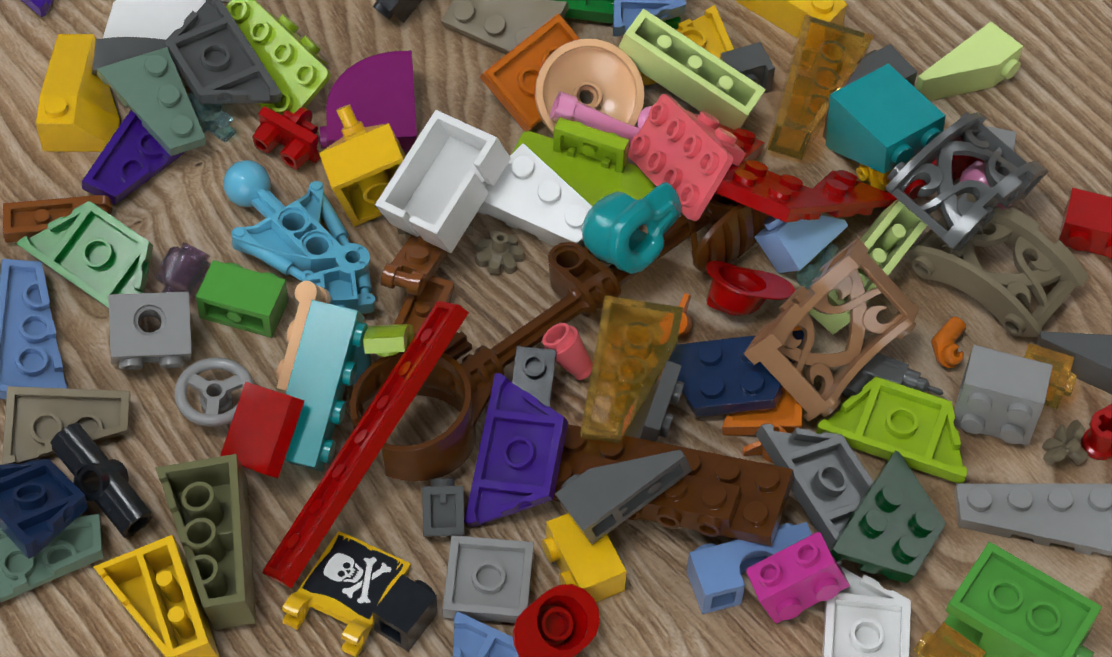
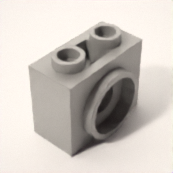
[108,292,192,370]

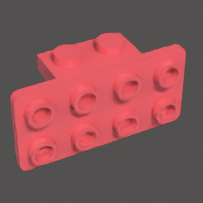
[628,94,746,221]

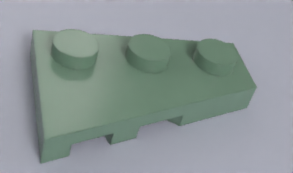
[97,47,206,156]

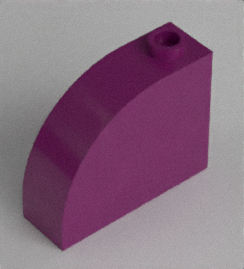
[320,50,417,155]

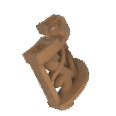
[744,238,919,422]

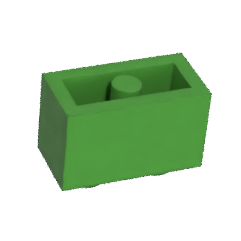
[196,260,289,338]

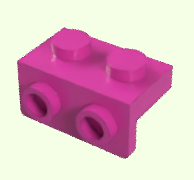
[746,532,850,624]

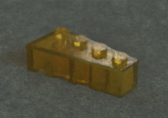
[766,15,874,160]

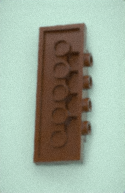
[553,424,794,546]

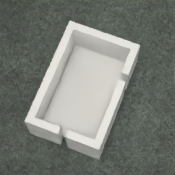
[375,110,511,253]

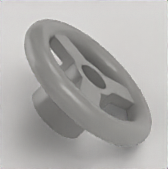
[174,357,254,427]

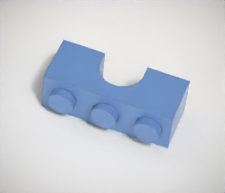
[686,522,812,614]

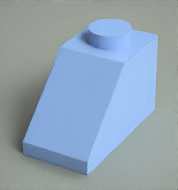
[755,215,848,273]

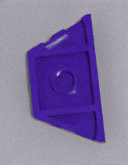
[464,373,568,527]

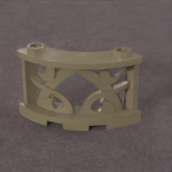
[905,193,1089,337]

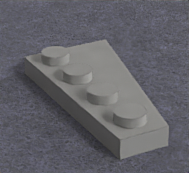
[954,484,1112,560]

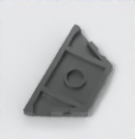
[165,0,282,104]
[756,424,873,561]

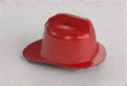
[706,261,795,316]
[513,584,600,657]

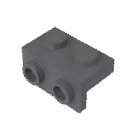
[617,361,684,442]

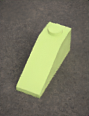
[916,22,1023,101]

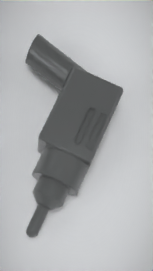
[842,353,943,398]

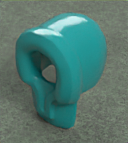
[581,182,682,274]

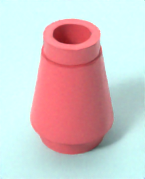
[542,323,594,380]

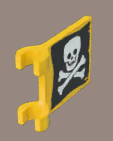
[282,530,411,657]

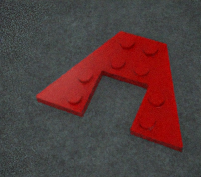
[715,124,897,222]

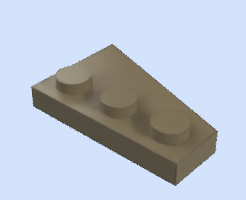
[1,386,131,465]

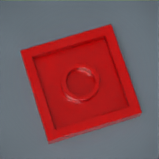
[220,381,305,479]

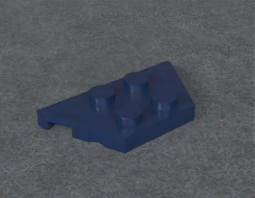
[655,330,804,417]
[0,459,88,559]

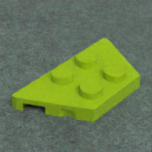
[816,376,967,484]

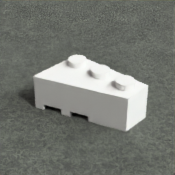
[478,144,592,246]

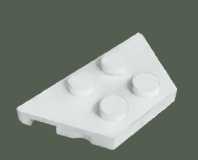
[822,561,911,657]

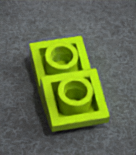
[363,324,414,357]

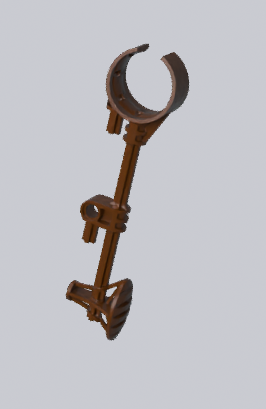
[350,193,770,481]

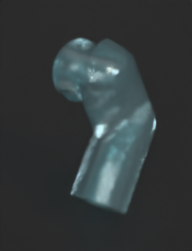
[796,244,839,289]

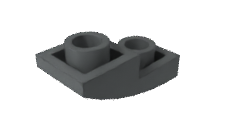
[92,37,165,75]

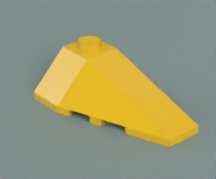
[36,34,120,152]

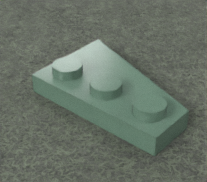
[0,514,104,603]

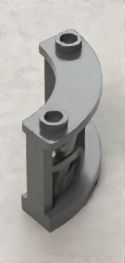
[885,112,1049,251]

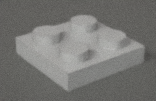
[443,535,534,623]

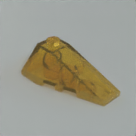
[580,295,683,444]

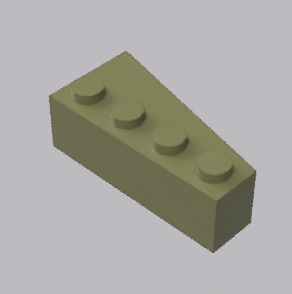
[155,454,256,630]

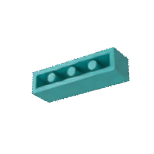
[284,300,368,472]

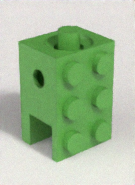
[937,542,1102,657]

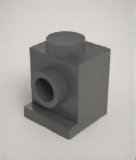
[720,42,775,93]

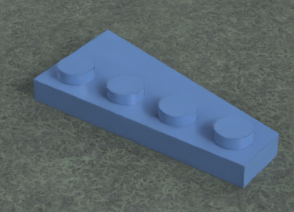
[0,259,67,399]

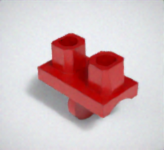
[252,106,320,170]

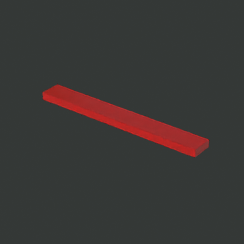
[262,301,469,588]

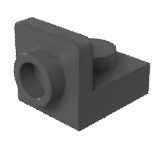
[422,478,464,537]

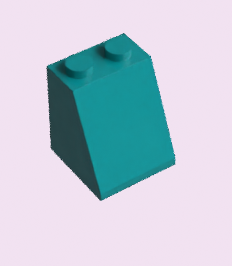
[826,63,946,174]

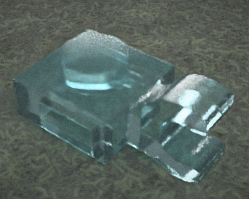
[188,91,236,142]

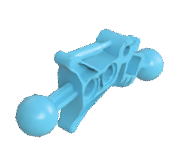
[223,160,375,386]

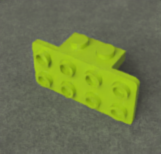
[226,0,331,115]
[512,117,657,206]

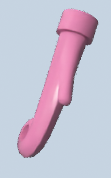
[550,91,652,143]

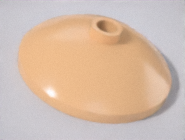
[535,39,644,135]

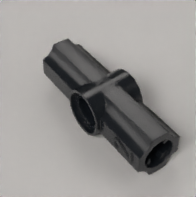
[50,423,153,538]

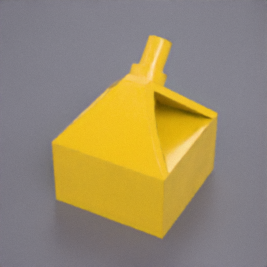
[319,104,406,227]

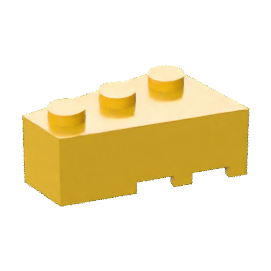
[736,0,847,53]
[93,535,220,657]

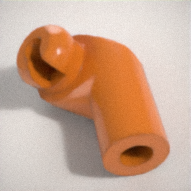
[931,316,966,368]

